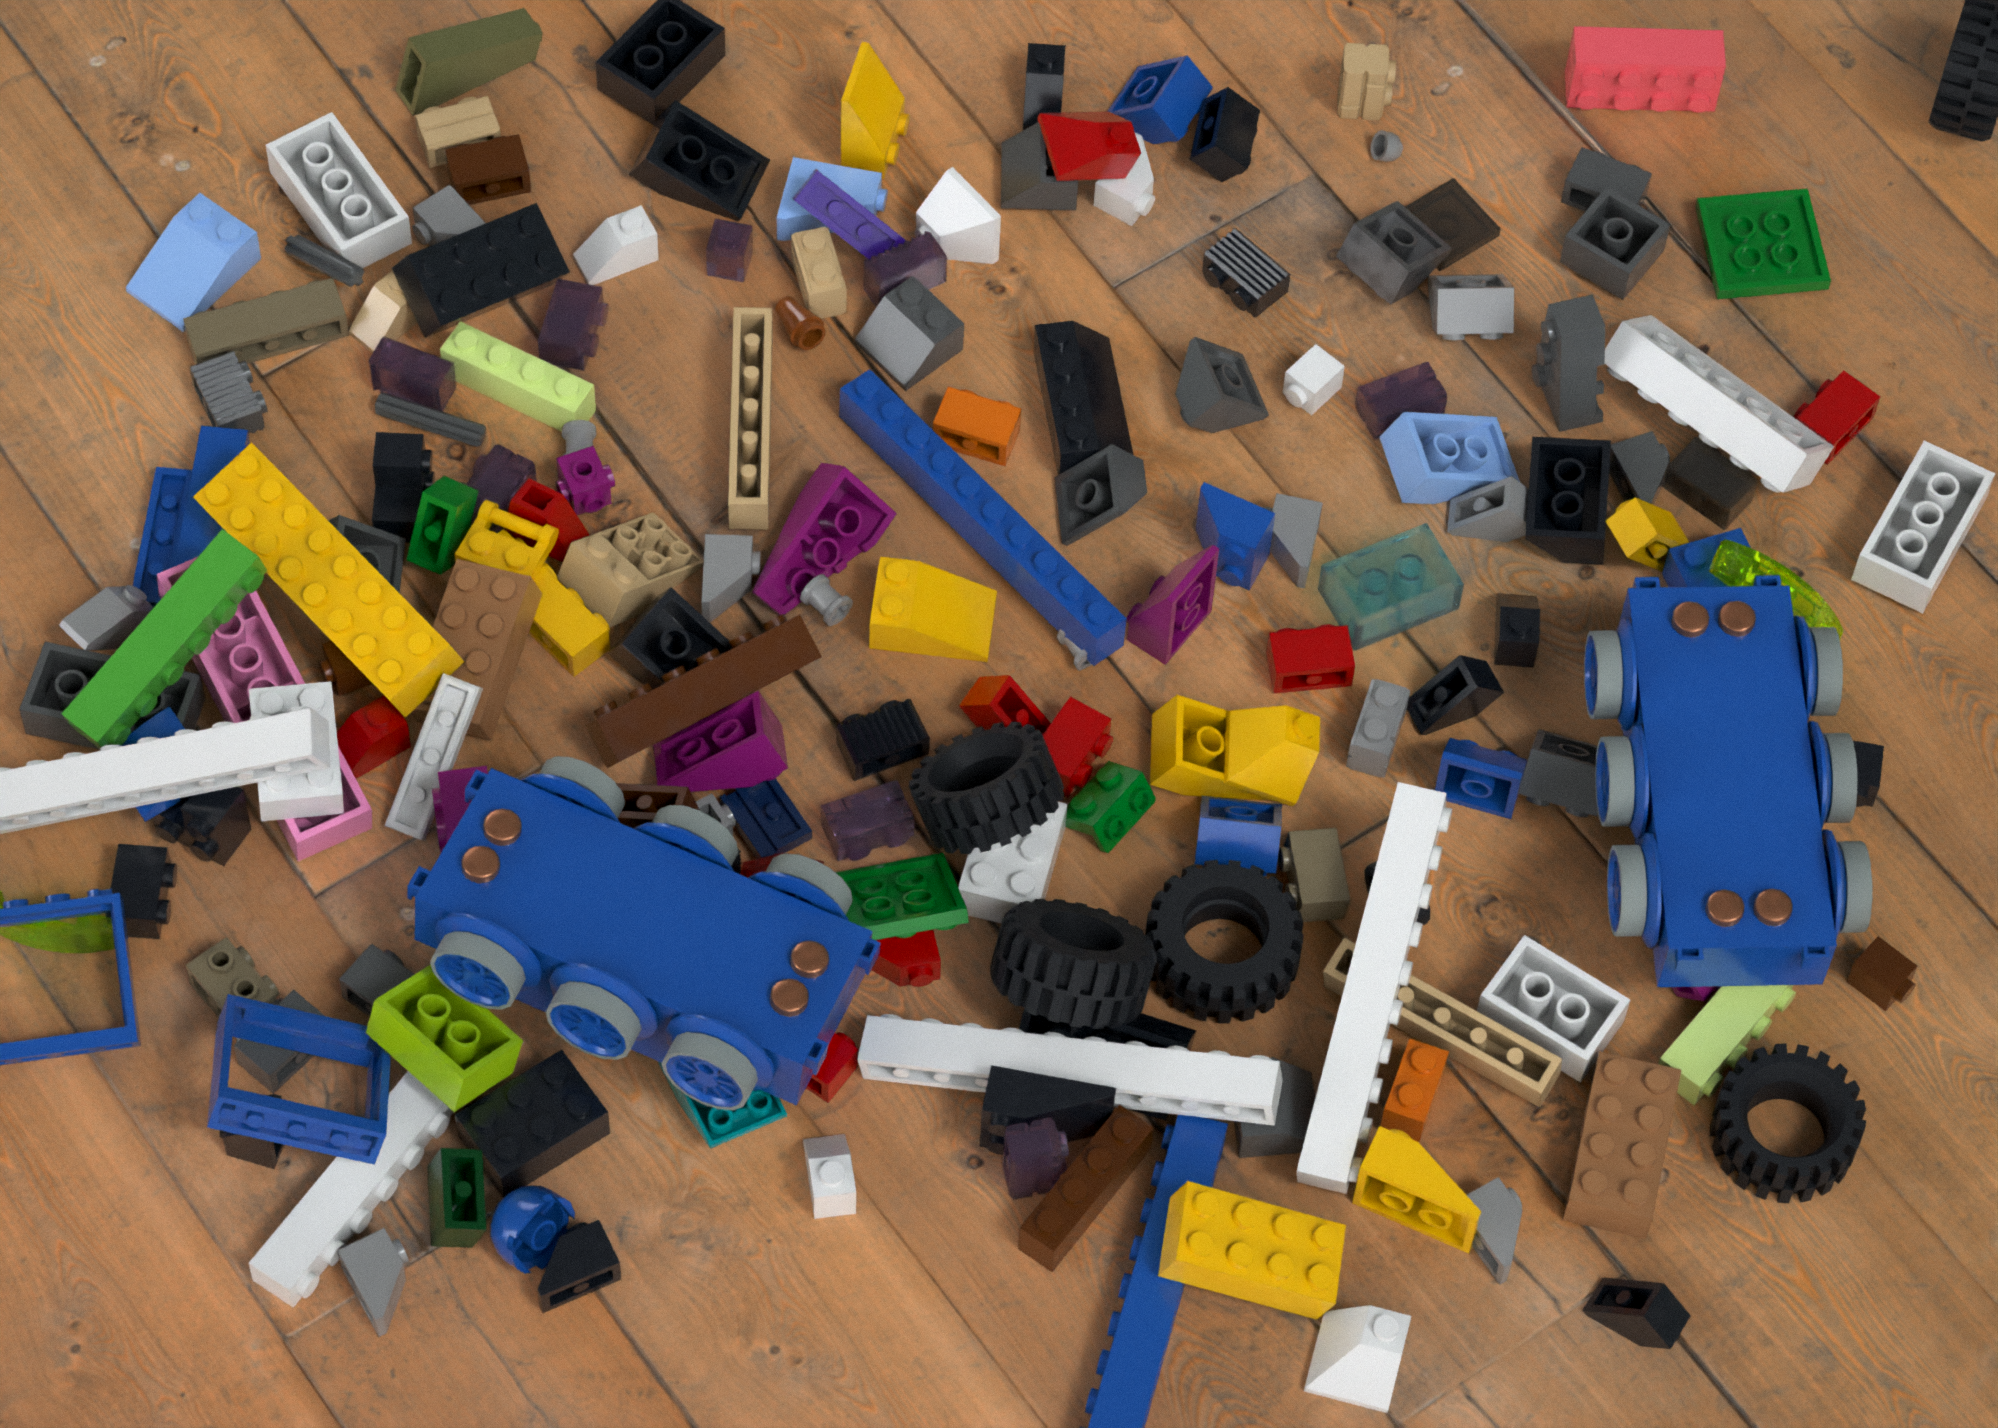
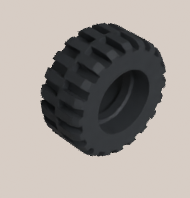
[1929,0,1998,142]
[1145,860,1304,1023]
[990,899,1157,1029]

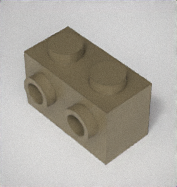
[1278,828,1350,922]
[186,937,279,1039]

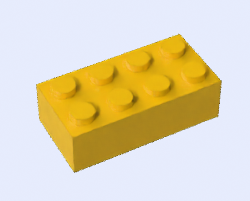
[1158,1181,1346,1320]

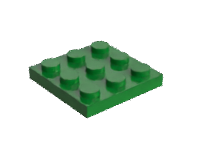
[1695,188,1831,299]
[835,853,969,941]

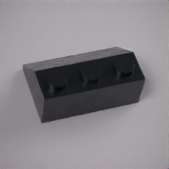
[1525,436,1611,565]

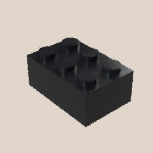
[595,0,726,125]
[455,1049,610,1198]

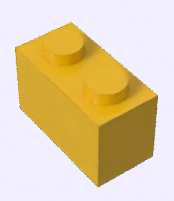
[1605,497,1690,572]

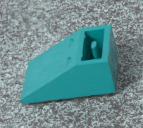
[658,1061,787,1149]

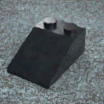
[629,100,770,221]
[608,587,732,721]
[980,1065,1116,1155]

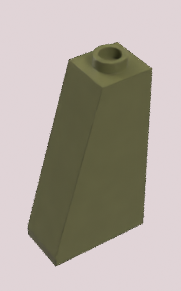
[395,8,543,116]

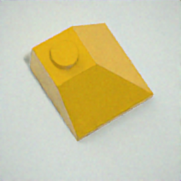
[1224,705,1320,807]

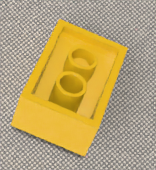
[841,42,910,178]
[869,556,997,662]
[1150,694,1274,801]
[1352,1126,1481,1254]

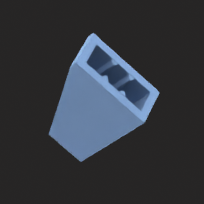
[777,157,888,241]

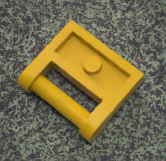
[455,499,559,580]

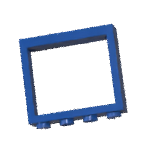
[0,889,141,1066]
[207,994,391,1165]

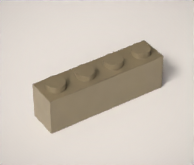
[183,278,349,364]

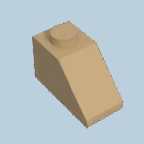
[349,271,417,356]

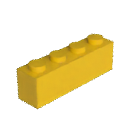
[498,529,610,677]

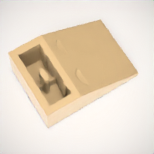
[557,513,704,627]

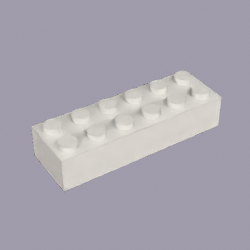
[1605,315,1834,493]

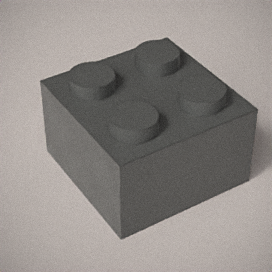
[1560,187,1670,300]

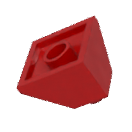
[1037,111,1141,181]

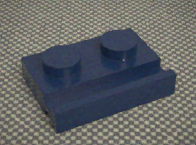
[720,778,812,865]

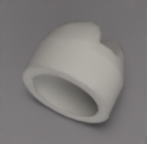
[1370,130,1403,162]

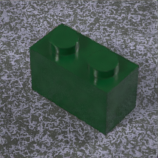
[427,1148,486,1248]

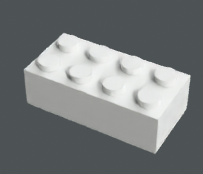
[266,112,412,268]
[1851,440,1995,614]

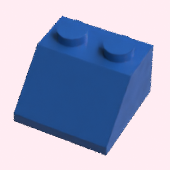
[1108,55,1213,145]
[1196,482,1275,591]
[1435,738,1528,819]
[1195,795,1282,877]

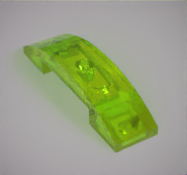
[1708,539,1844,639]
[0,891,115,953]

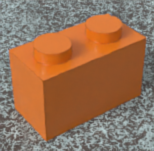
[932,386,1022,466]
[1380,1038,1449,1143]

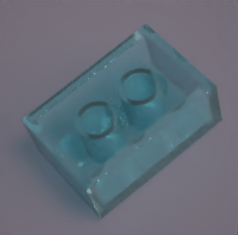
[1318,523,1464,651]

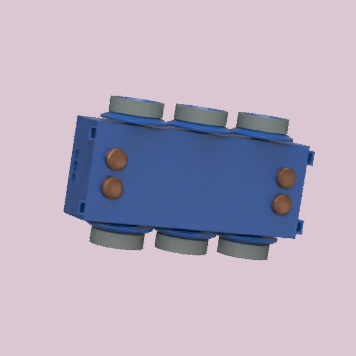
[1584,575,1872,987]
[407,756,881,1110]

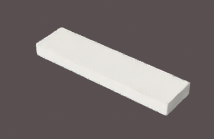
[384,673,483,841]

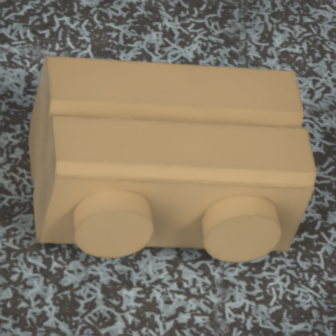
[1337,43,1396,120]
[415,96,501,168]
[791,227,847,319]

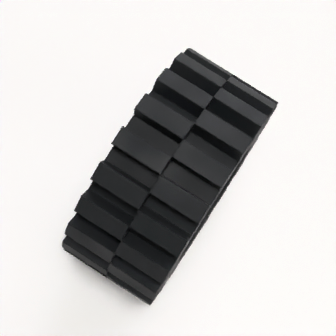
[909,722,1064,854]
[1710,1043,1866,1203]

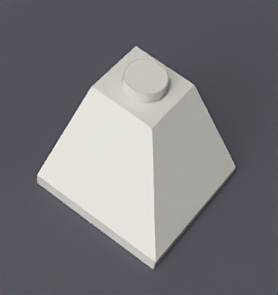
[915,167,1001,264]
[1304,1305,1411,1413]

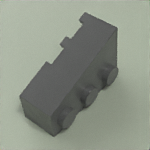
[1532,294,1605,432]

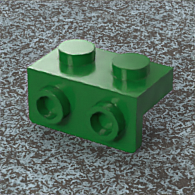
[1066,761,1156,853]

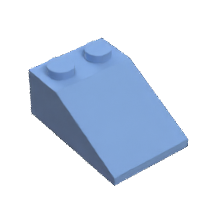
[126,193,261,332]
[1379,412,1520,504]

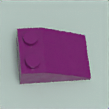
[1127,545,1219,665]
[653,690,788,792]

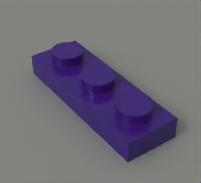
[792,169,906,270]

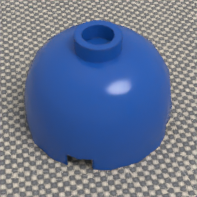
[490,1186,575,1274]

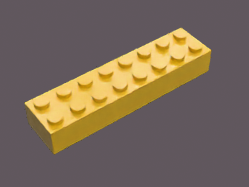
[193,442,464,718]

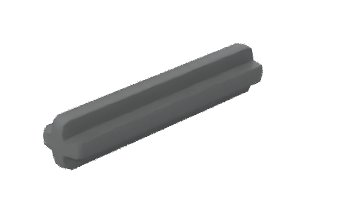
[284,235,365,287]
[375,393,486,447]

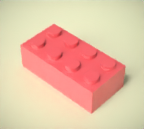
[1565,26,1726,113]

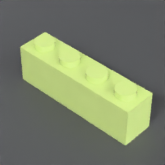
[440,321,596,432]
[1658,985,1796,1106]

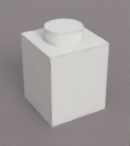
[1282,344,1345,415]

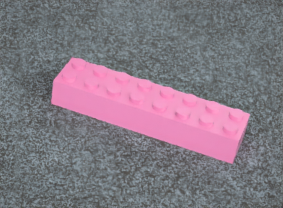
[157,557,372,861]

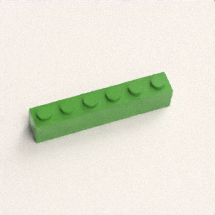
[62,529,267,749]

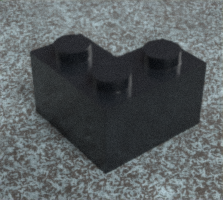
[372,432,435,543]
[153,787,251,866]

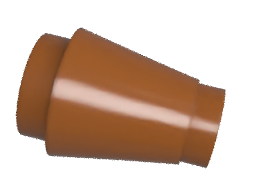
[775,296,825,350]

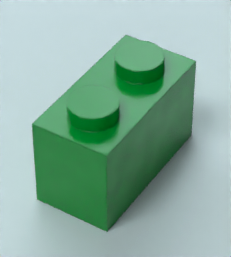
[406,476,479,575]

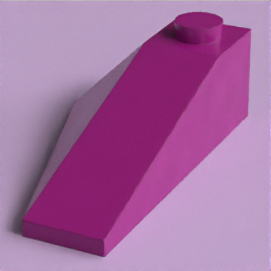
[752,463,897,616]

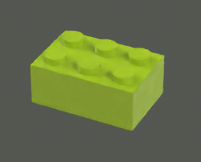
[366,964,523,1112]

